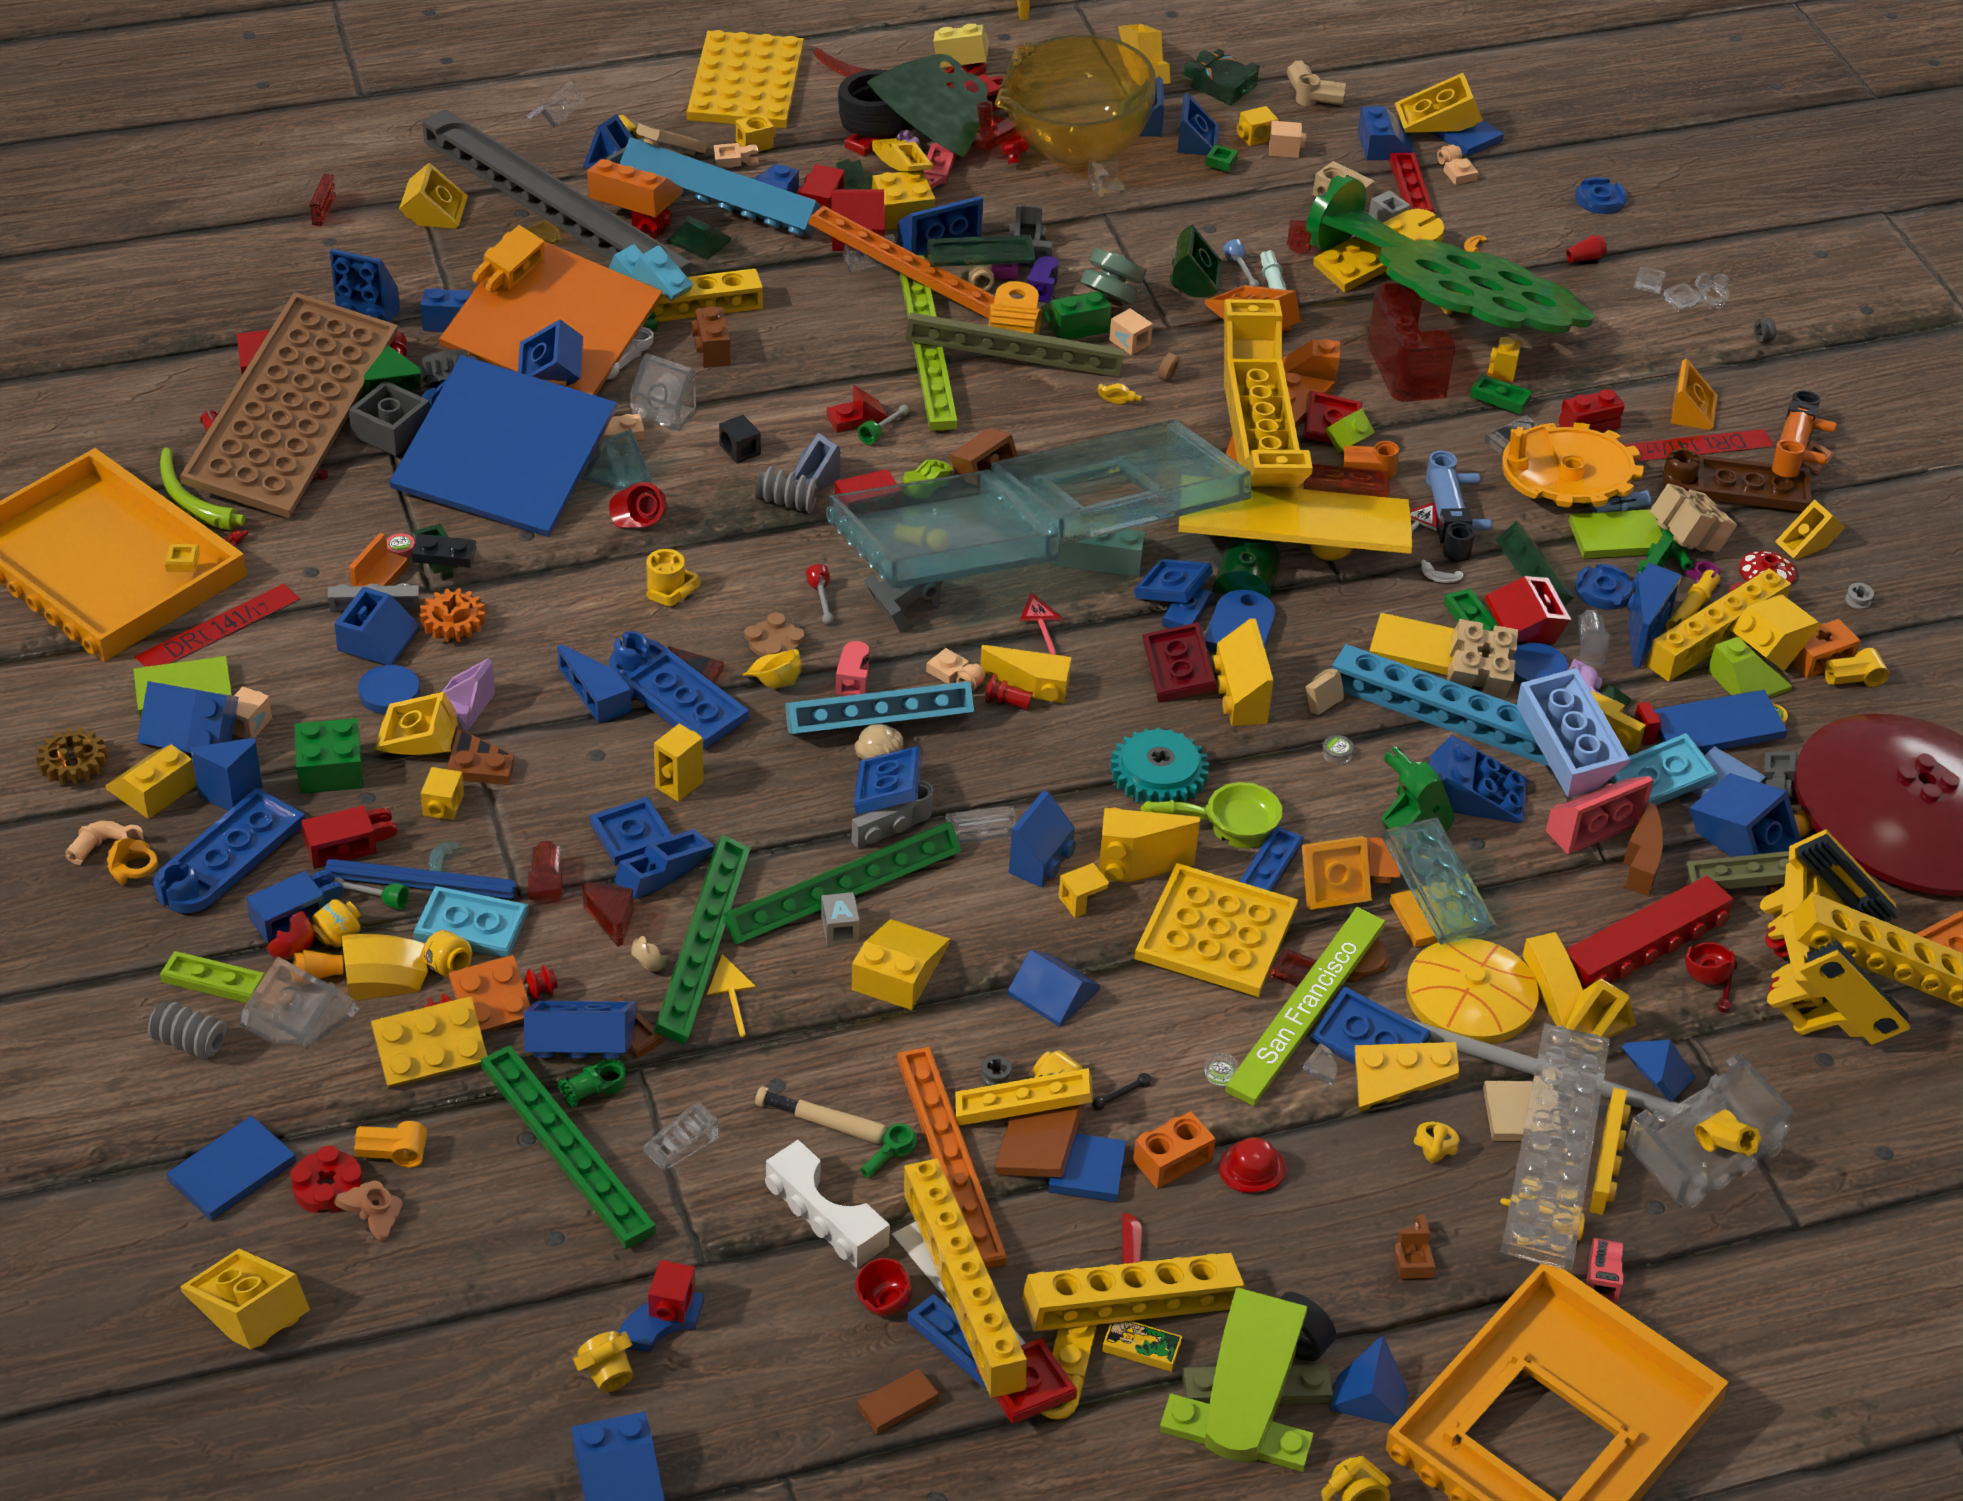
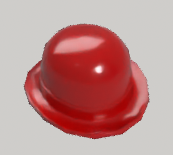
[1218,1137,1287,1193]

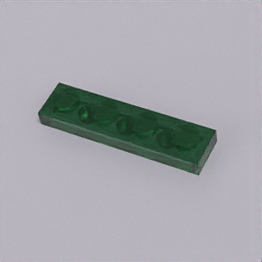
[926,235,1035,267]
[1495,521,1574,607]

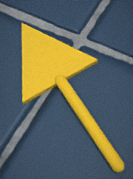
[707,954,756,1038]

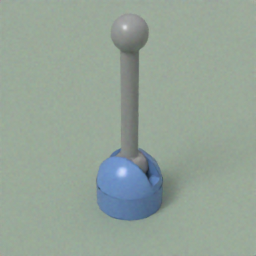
[1223,239,1260,287]

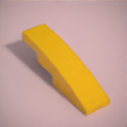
[872,138,933,171]

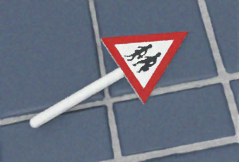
[1410,502,1437,532]

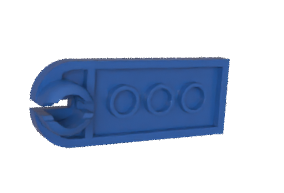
[609,631,749,750]
[154,788,306,913]

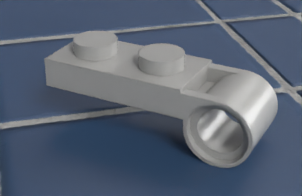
[851,780,933,849]

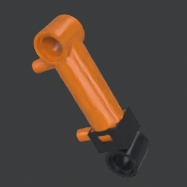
[1772,390,1837,478]

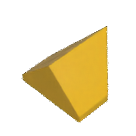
[1564,978,1636,1049]

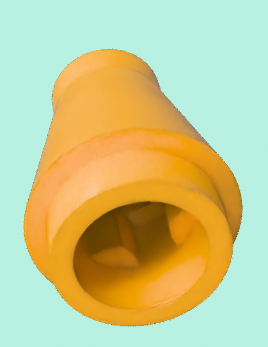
[293,950,343,983]

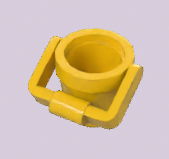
[572,1331,633,1393]
[1321,1456,1391,1501]

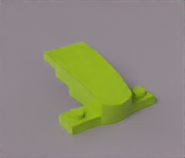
[1160,1287,1313,1472]

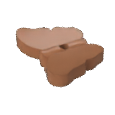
[334,1180,402,1242]

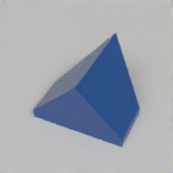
[583,114,633,168]
[1622,1040,1696,1102]
[1330,1335,1409,1425]

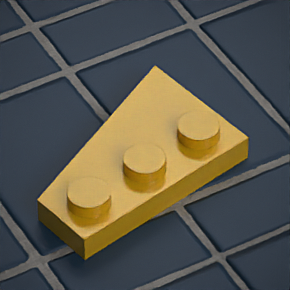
[1354,1042,1459,1112]

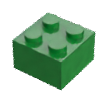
[295,718,364,794]

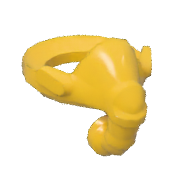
[1414,1121,1460,1163]

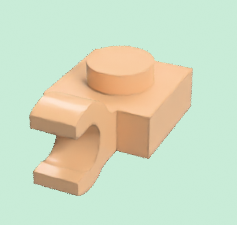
[714,143,759,168]

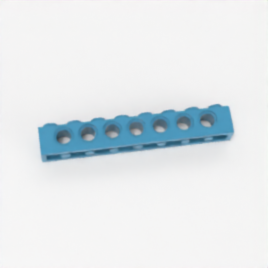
[1332,644,1550,767]

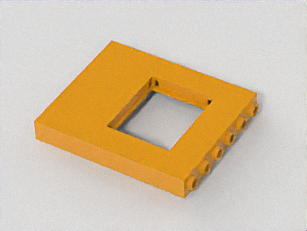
[1386,1257,1729,1501]

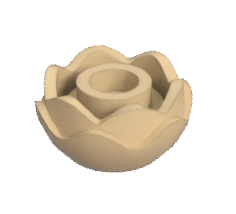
[631,936,668,972]

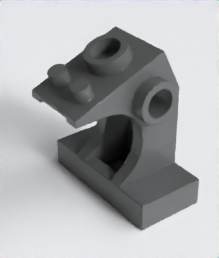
[999,204,1053,267]
[864,558,944,633]

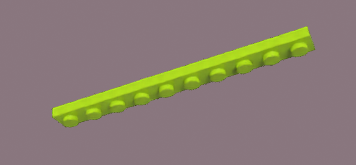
[899,255,957,431]

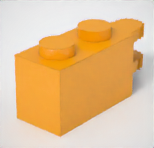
[472,225,544,292]

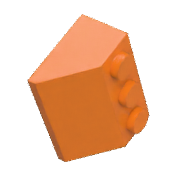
[587,159,683,217]

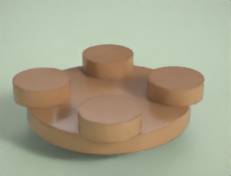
[744,612,804,657]

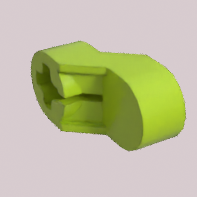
[900,459,953,497]

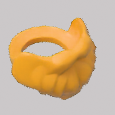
[107,837,158,886]

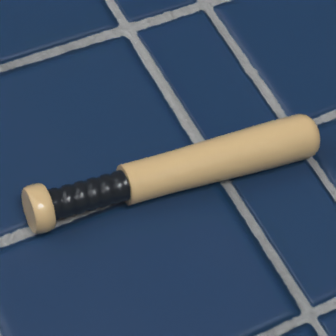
[755,1086,887,1144]

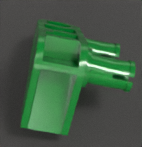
[1380,746,1455,852]

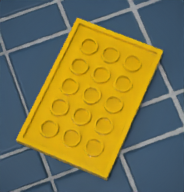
[687,30,804,128]

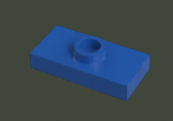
[1162,588,1212,628]

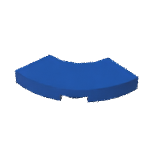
[618,1292,704,1353]

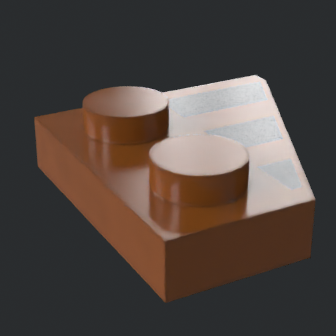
[447,729,514,785]

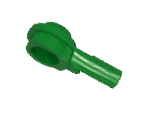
[860,1123,917,1179]

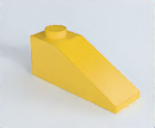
[980,645,1071,703]

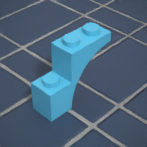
[609,244,693,301]

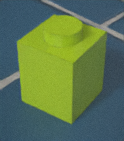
[1325,408,1375,453]

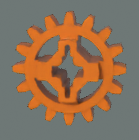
[420,588,486,642]

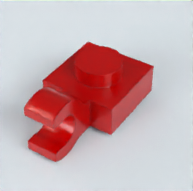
[1001,132,1033,164]

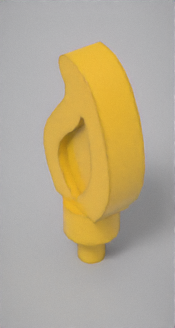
[1098,383,1142,404]

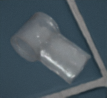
[1576,610,1610,667]

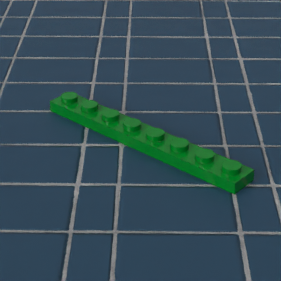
[723,822,962,944]
[653,834,751,1045]
[481,1045,656,1249]

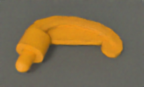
[1464,235,1487,252]

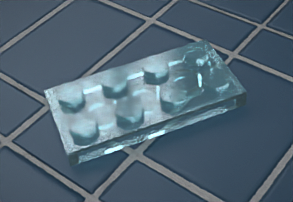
[1382,817,1496,945]

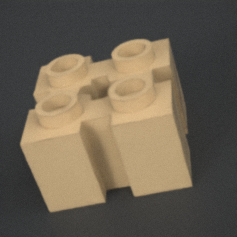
[1650,483,1737,553]
[1447,619,1518,698]

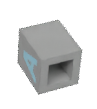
[821,892,860,946]

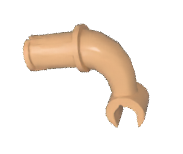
[65,820,145,865]

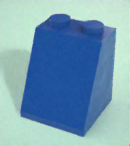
[1689,773,1801,857]

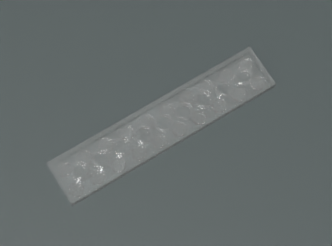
[1500,1023,1610,1271]

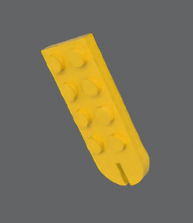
[1313,209,1444,292]

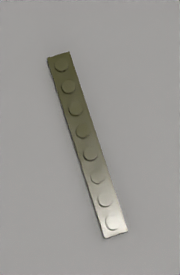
[905,312,1125,377]

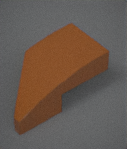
[1393,1214,1436,1279]

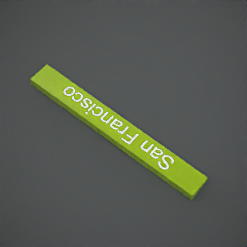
[1225,907,1385,1107]

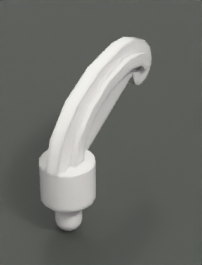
[1421,560,1463,583]

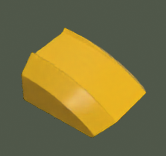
[374,692,458,755]
[342,934,428,1002]

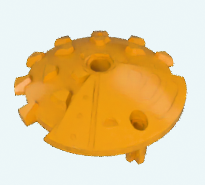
[1502,422,1644,507]

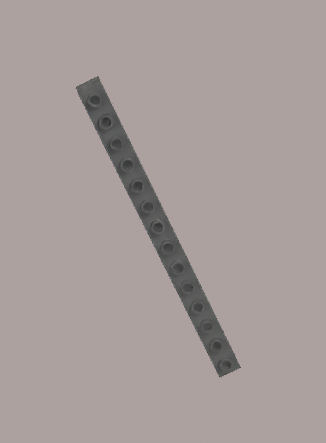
[422,109,691,277]

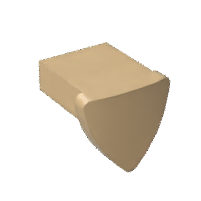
[1305,669,1344,715]

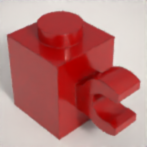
[631,207,672,239]

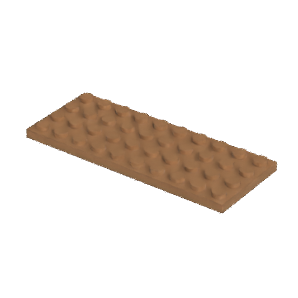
[180,292,398,518]

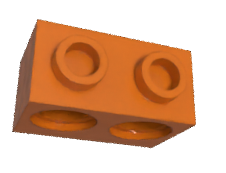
[1133,1111,1216,1189]

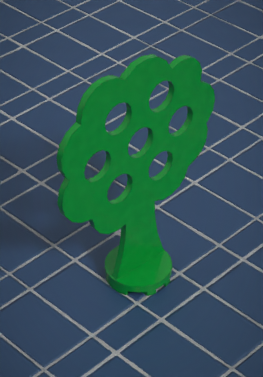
[1306,175,1595,333]

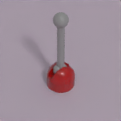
[806,564,834,625]

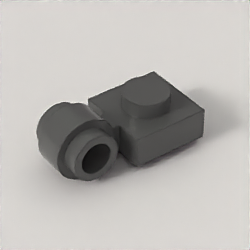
[1764,751,1797,798]

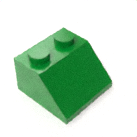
[1041,291,1111,340]

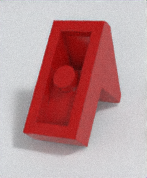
[827,385,888,433]

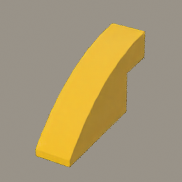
[1119,24,1170,85]

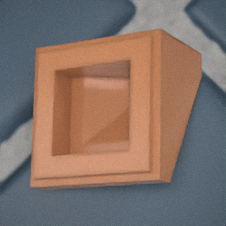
[1801,440,1835,476]

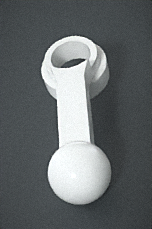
[607,327,653,380]

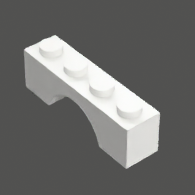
[765,1140,890,1268]

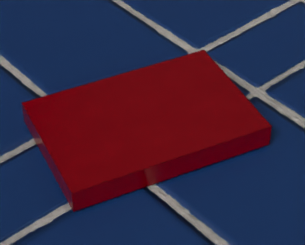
[1142,622,1217,703]

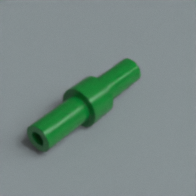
[1661,528,1693,571]

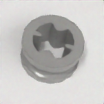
[1845,583,1874,610]

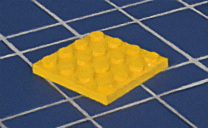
[1134,863,1298,997]

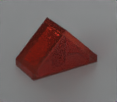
[582,882,634,947]

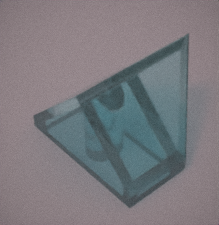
[581,429,652,491]

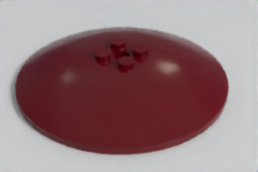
[1794,713,1963,896]

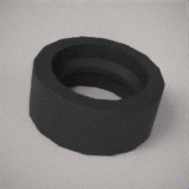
[1279,1292,1336,1361]

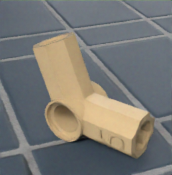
[1287,60,1346,106]

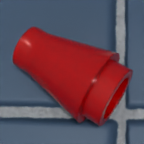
[1566,235,1607,263]

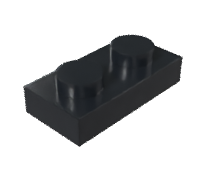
[411,534,477,568]

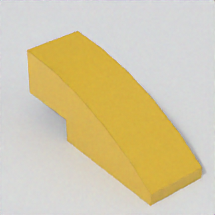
[1522,932,1583,1036]

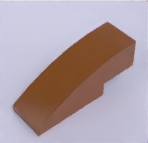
[1623,802,1663,897]

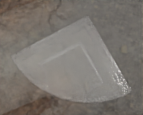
[1303,1043,1337,1086]

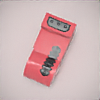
[836,641,869,696]
[1586,1238,1623,1305]

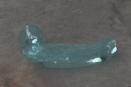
[428,841,461,872]

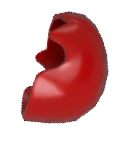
[266,911,315,960]
[1685,942,1735,985]
[855,1258,913,1316]

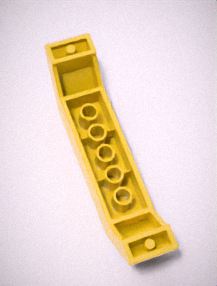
[1224,299,1313,488]

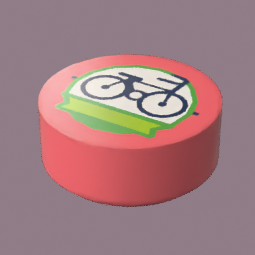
[387,533,415,559]

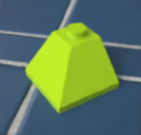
[1708,637,1792,698]

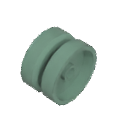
[1080,247,1147,305]

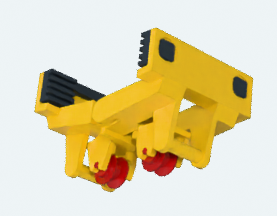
[1760,829,1910,1045]

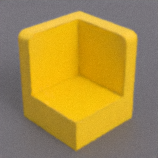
[1058,863,1109,918]

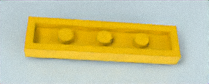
[955,1068,1093,1126]
[1589,1087,1631,1215]

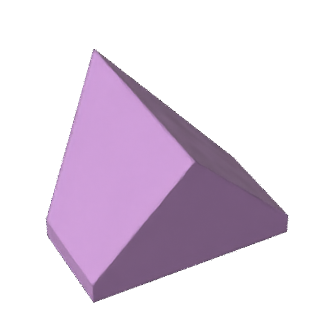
[442,658,495,732]

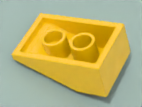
[1395,73,1483,133]
[1099,808,1200,882]
[851,919,950,1010]
[180,1248,310,1350]

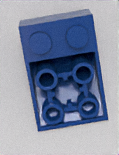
[330,249,400,323]
[1429,735,1527,823]

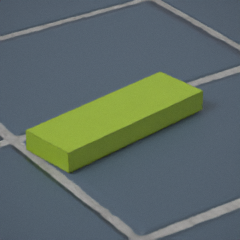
[160,951,268,1005]

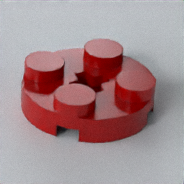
[290,1145,363,1213]

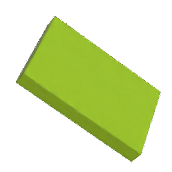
[1569,510,1663,559]
[133,656,232,718]

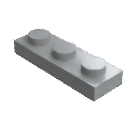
[328,583,421,611]

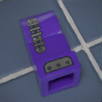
[1027,256,1059,303]

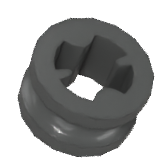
[1754,318,1776,343]
[981,1055,1012,1086]

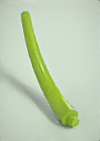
[160,448,245,531]

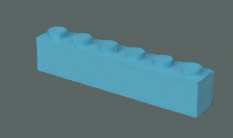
[785,681,974,734]

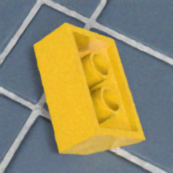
[1211,618,1274,726]

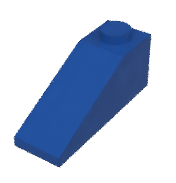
[557,644,634,723]

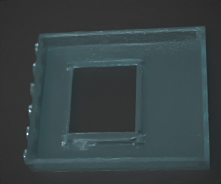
[989,419,1251,546]

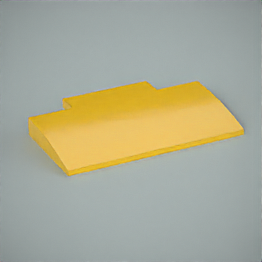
[1178,476,1412,554]

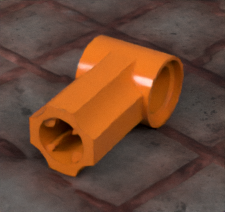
[1343,441,1399,478]

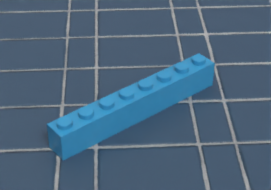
[620,137,822,237]

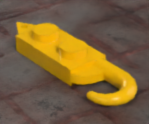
[1041,1325,1097,1420]

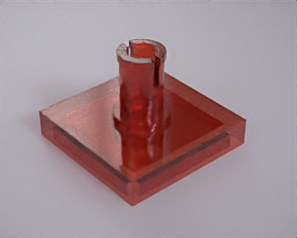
[971,101,1024,151]

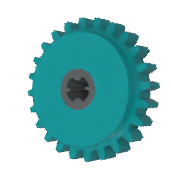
[1110,728,1209,803]

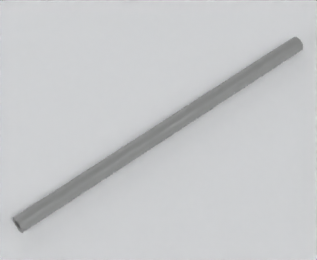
[1407,1018,1714,1126]

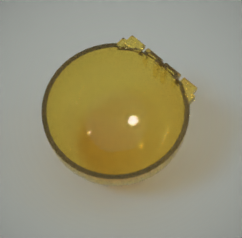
[995,35,1156,165]

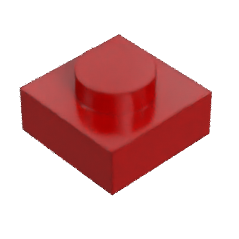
[1634,702,1661,746]

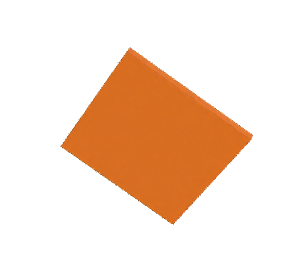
[439,241,663,396]

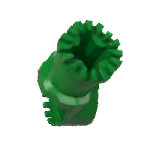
[558,1058,626,1108]

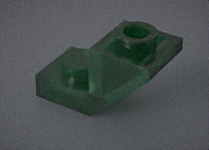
[835,159,878,190]

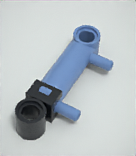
[1426,450,1492,562]

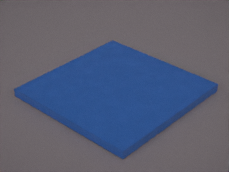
[389,355,617,537]

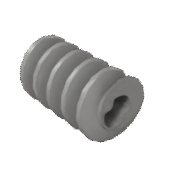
[754,466,818,514]
[147,1001,227,1059]

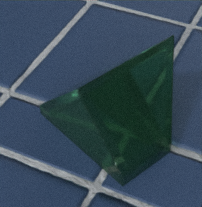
[666,216,732,260]

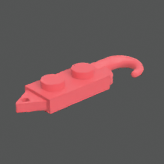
[923,143,956,189]

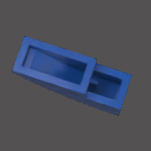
[614,829,715,899]

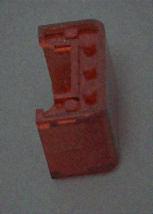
[1367,283,1455,402]

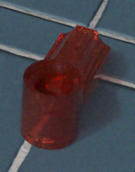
[528,841,562,900]

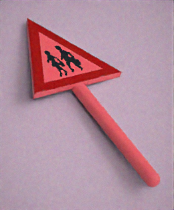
[1020,592,1062,655]

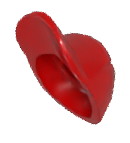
[609,482,667,528]

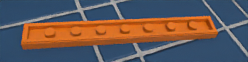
[808,206,995,319]
[897,1046,1007,1269]

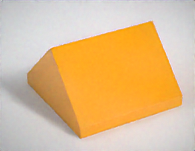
[1670,358,1718,430]

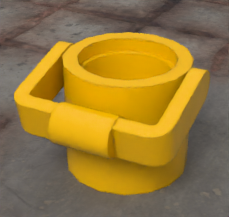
[646,549,700,606]

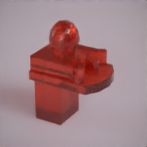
[1286,220,1312,254]

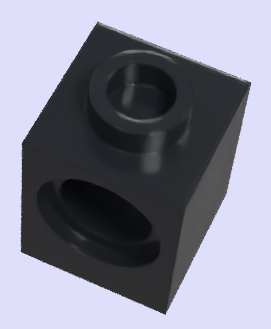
[719,415,761,463]

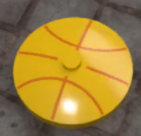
[1406,938,1539,1044]

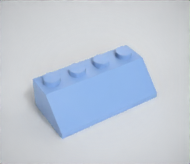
[1516,668,1630,798]

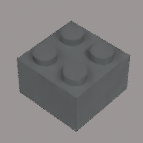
[349,381,430,456]

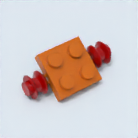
[423,955,558,1034]

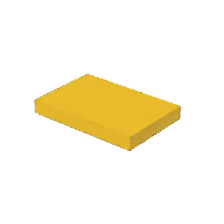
[1369,613,1455,675]

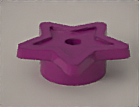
[1686,561,1722,587]

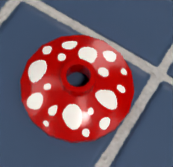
[1739,550,1796,585]

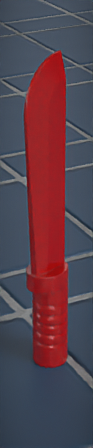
[1122,1212,1142,1264]

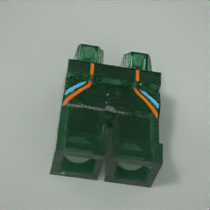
[1183,48,1260,106]

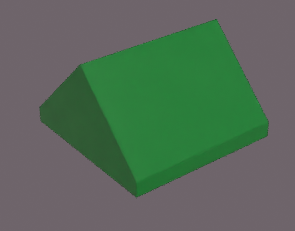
[364,345,421,397]

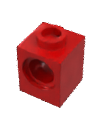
[648,1260,695,1323]

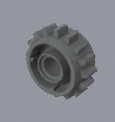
[418,349,477,388]

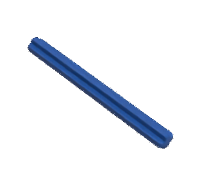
[325,859,517,899]

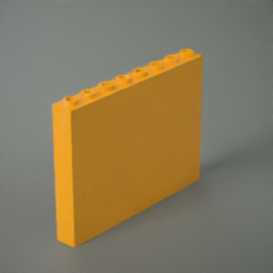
[0,448,247,662]

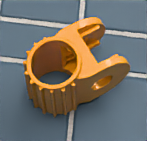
[988,281,1042,335]

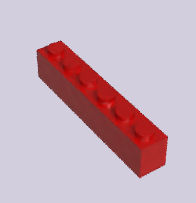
[1565,875,1734,990]

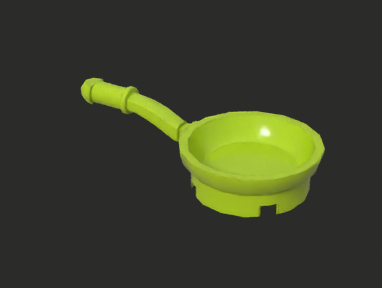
[1141,782,1282,849]

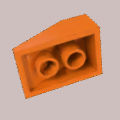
[1205,285,1301,332]

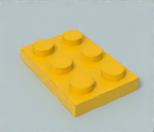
[371,996,487,1088]

